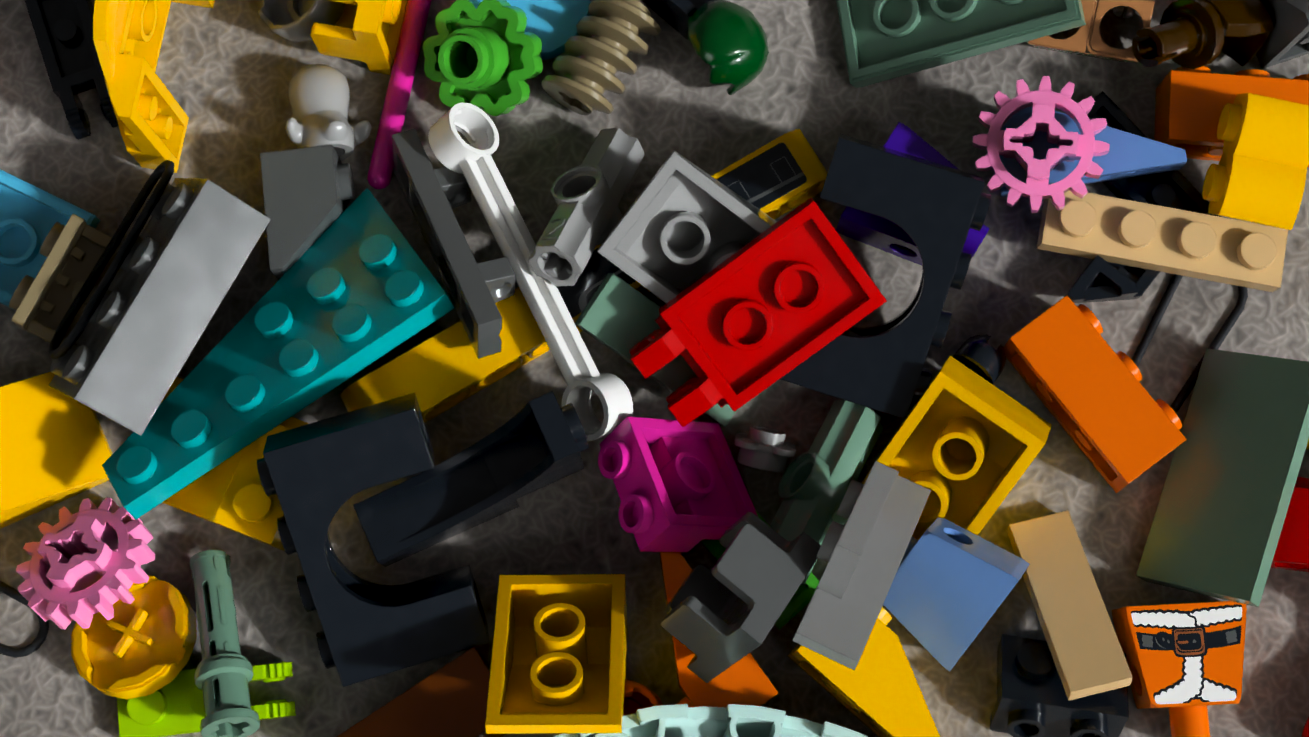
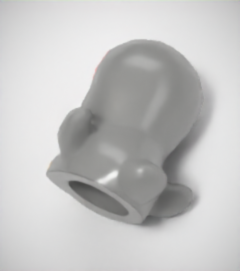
[285,64,371,161]

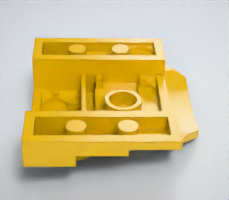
[93,0,215,173]

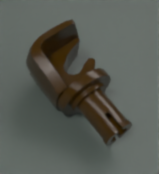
[1132,0,1274,69]

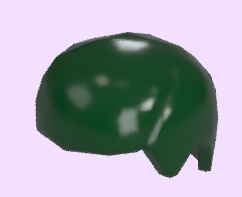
[688,0,769,95]

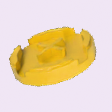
[71,575,197,700]

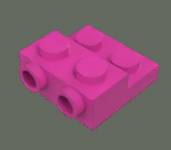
[598,416,758,552]

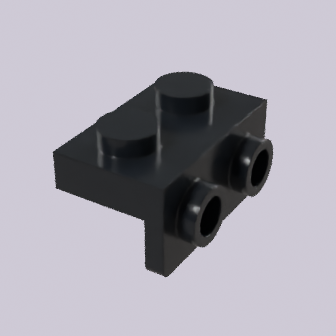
[990,634,1129,737]

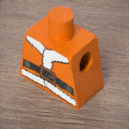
[1112,601,1247,737]

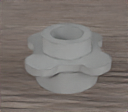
[735,425,796,472]

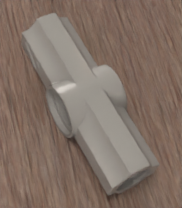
[528,128,645,287]

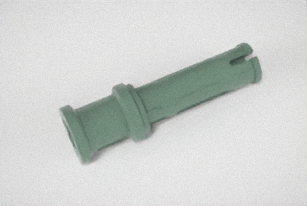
[189,550,260,737]

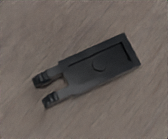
[25,0,118,140]

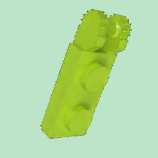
[117,662,296,737]

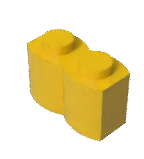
[1202,93,1309,230]

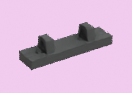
[392,128,516,359]

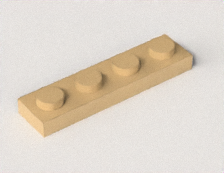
[1037,190,1288,292]

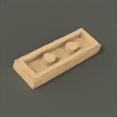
[1008,510,1133,701]

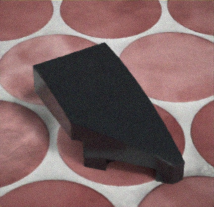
[1064,255,1160,303]

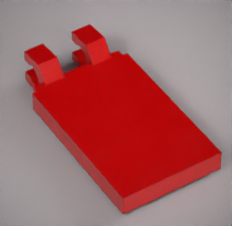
[629,197,887,427]

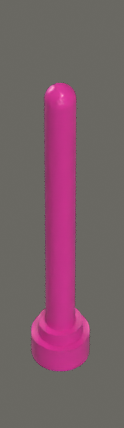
[367,0,432,189]

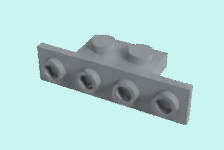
[792,461,931,670]

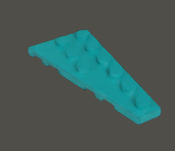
[102,187,455,520]

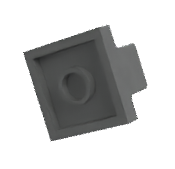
[661,512,821,683]

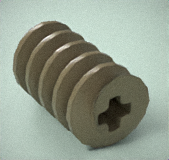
[541,0,661,116]

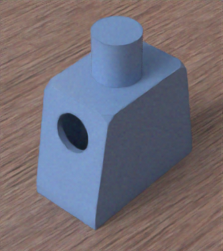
[883,517,1030,672]

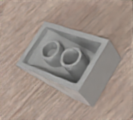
[597,151,776,303]

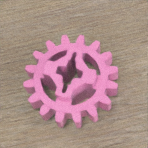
[972,76,1110,213]
[16,497,156,629]

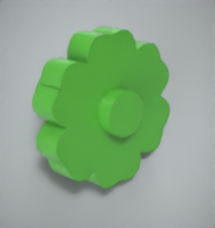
[423,0,543,116]

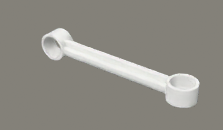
[428,102,633,441]

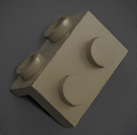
[9,213,123,345]

